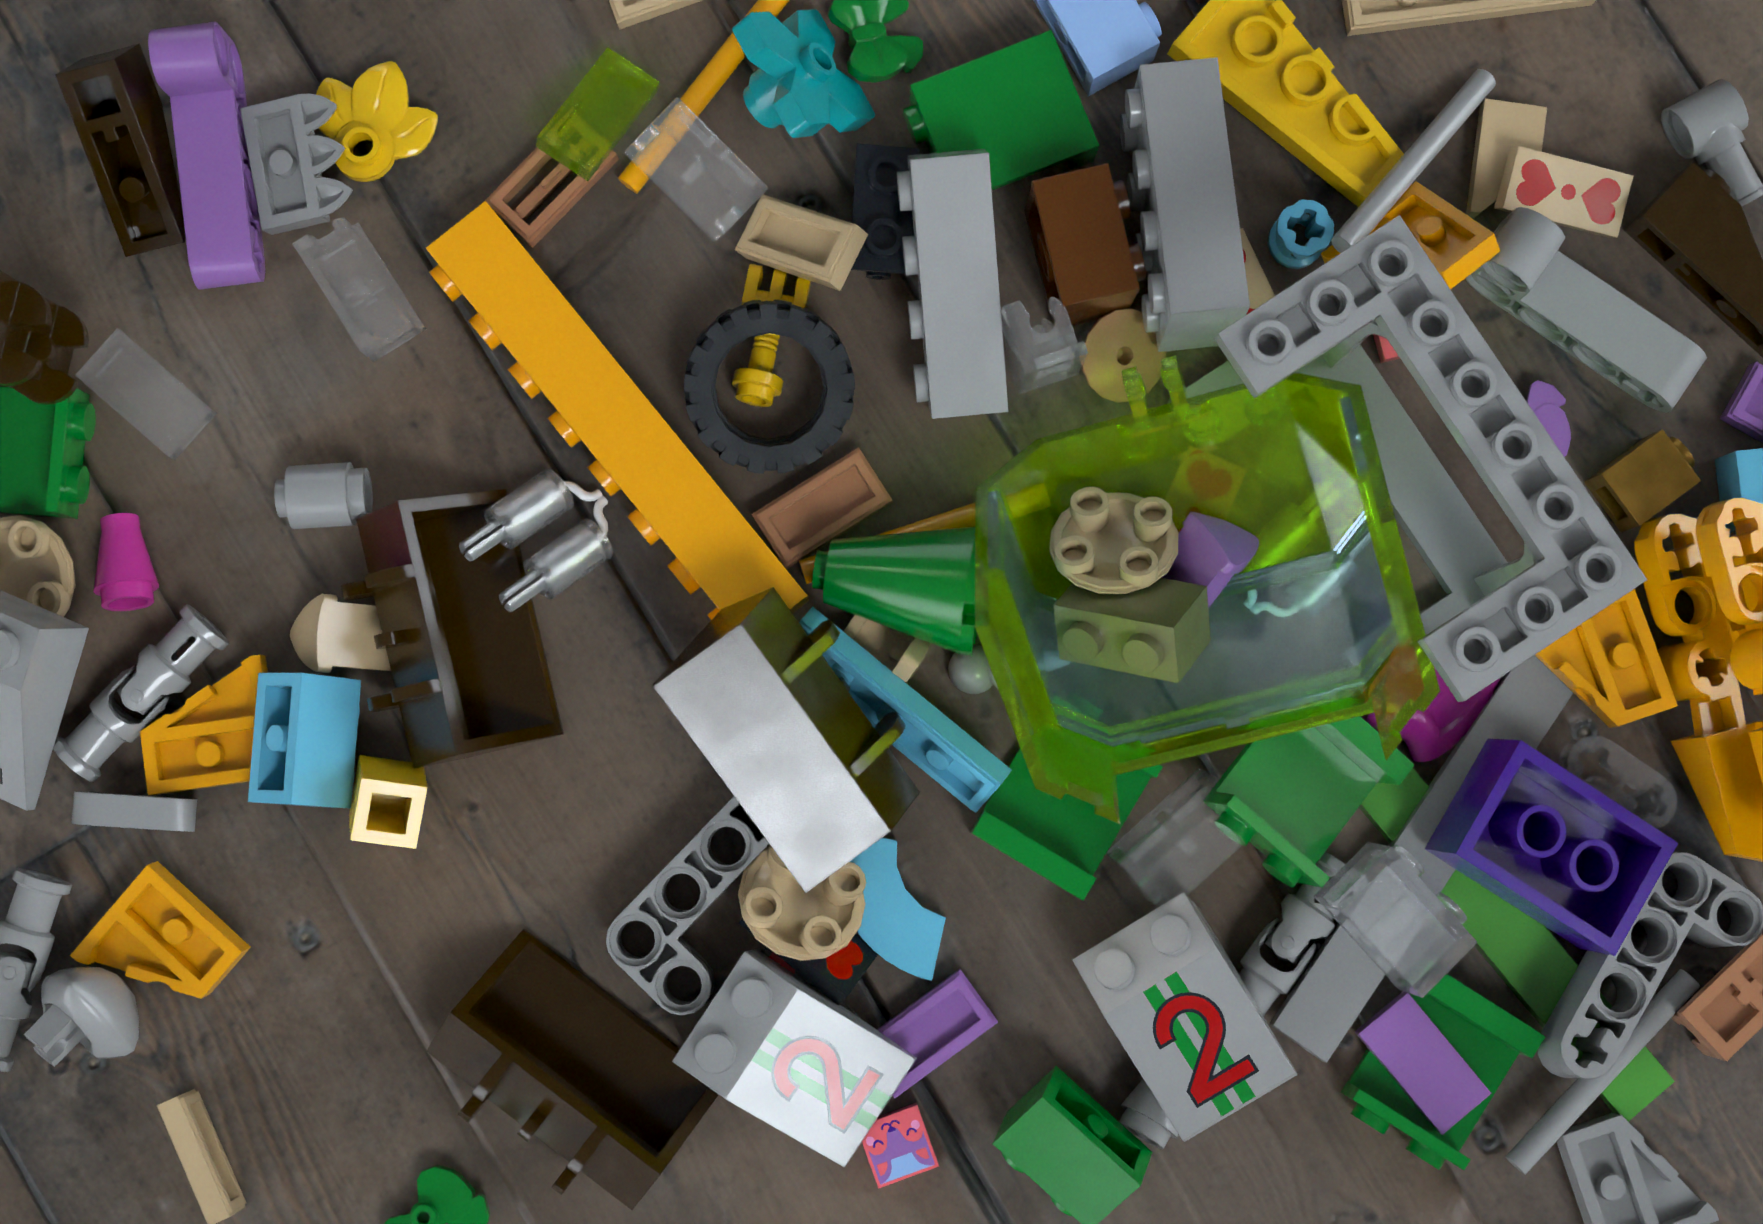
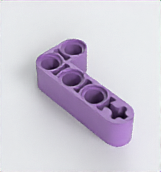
[148,22,266,290]

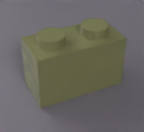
[1053,578,1211,683]

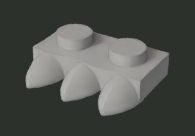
[240,93,353,235]

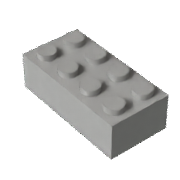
[1120,57,1250,352]

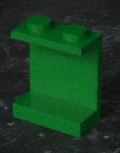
[903,29,1099,190]
[0,387,96,519]
[1203,681,1415,888]
[969,697,1163,901]
[1341,962,1546,1170]

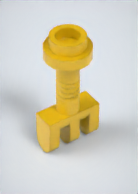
[732,263,811,407]

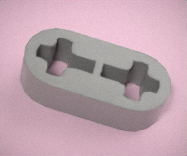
[71,791,198,832]

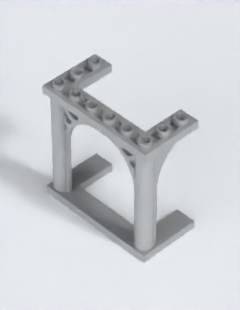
[1168,215,1647,702]

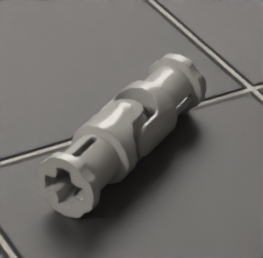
[53,604,229,782]
[1239,852,1367,1016]
[0,868,72,1072]

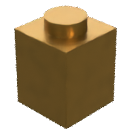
[1584,429,1701,532]

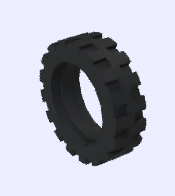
[684,299,855,474]

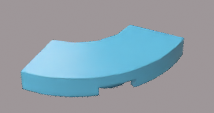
[850,837,946,981]

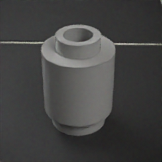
[274,462,373,529]

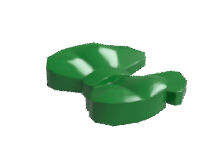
[827,0,923,83]
[384,1164,490,1224]

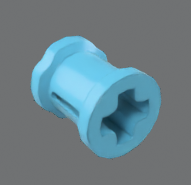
[1268,199,1334,269]

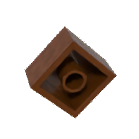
[1024,163,1146,331]

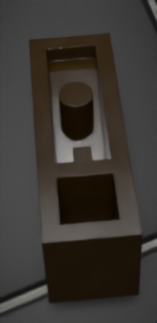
[55,43,186,257]
[1624,162,1763,358]

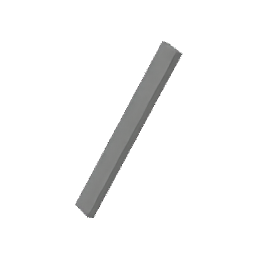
[1269,655,1573,1063]

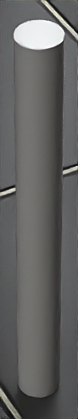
[1331,69,1496,253]
[1505,969,1700,1175]

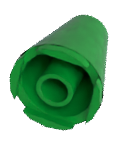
[812,526,990,656]

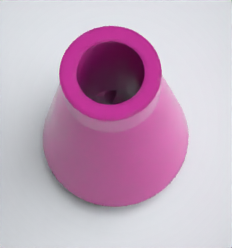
[93,513,159,611]

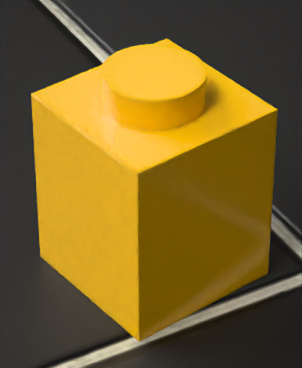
[349,755,427,849]

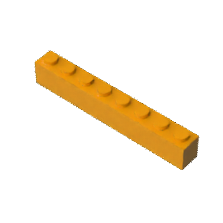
[426,200,809,620]

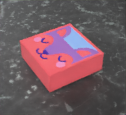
[862,1102,939,1189]

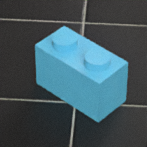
[248,673,361,808]

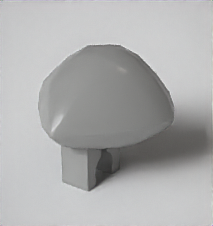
[24,967,139,1067]

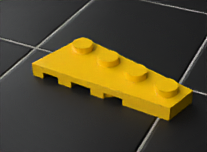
[1167,0,1404,207]

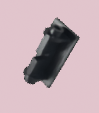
[851,143,920,280]

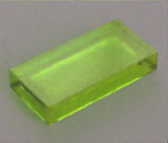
[535,47,660,181]

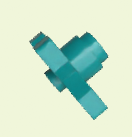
[732,9,875,138]

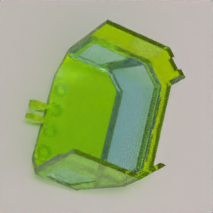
[975,355,1440,824]

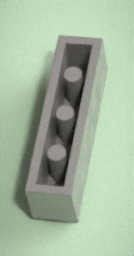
[897,149,1009,419]

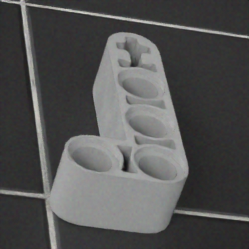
[1465,207,1707,413]
[606,796,770,1016]
[1538,852,1763,1079]

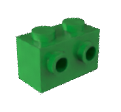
[992,1066,1152,1224]

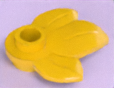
[316,61,438,182]

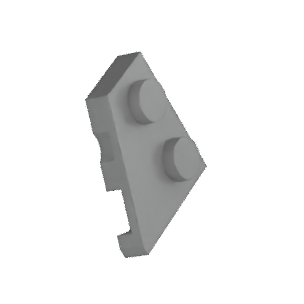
[1556,1113,1719,1224]

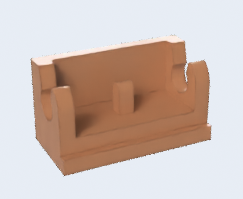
[1671,933,1763,1061]

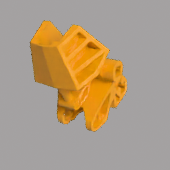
[1634,498,1763,862]

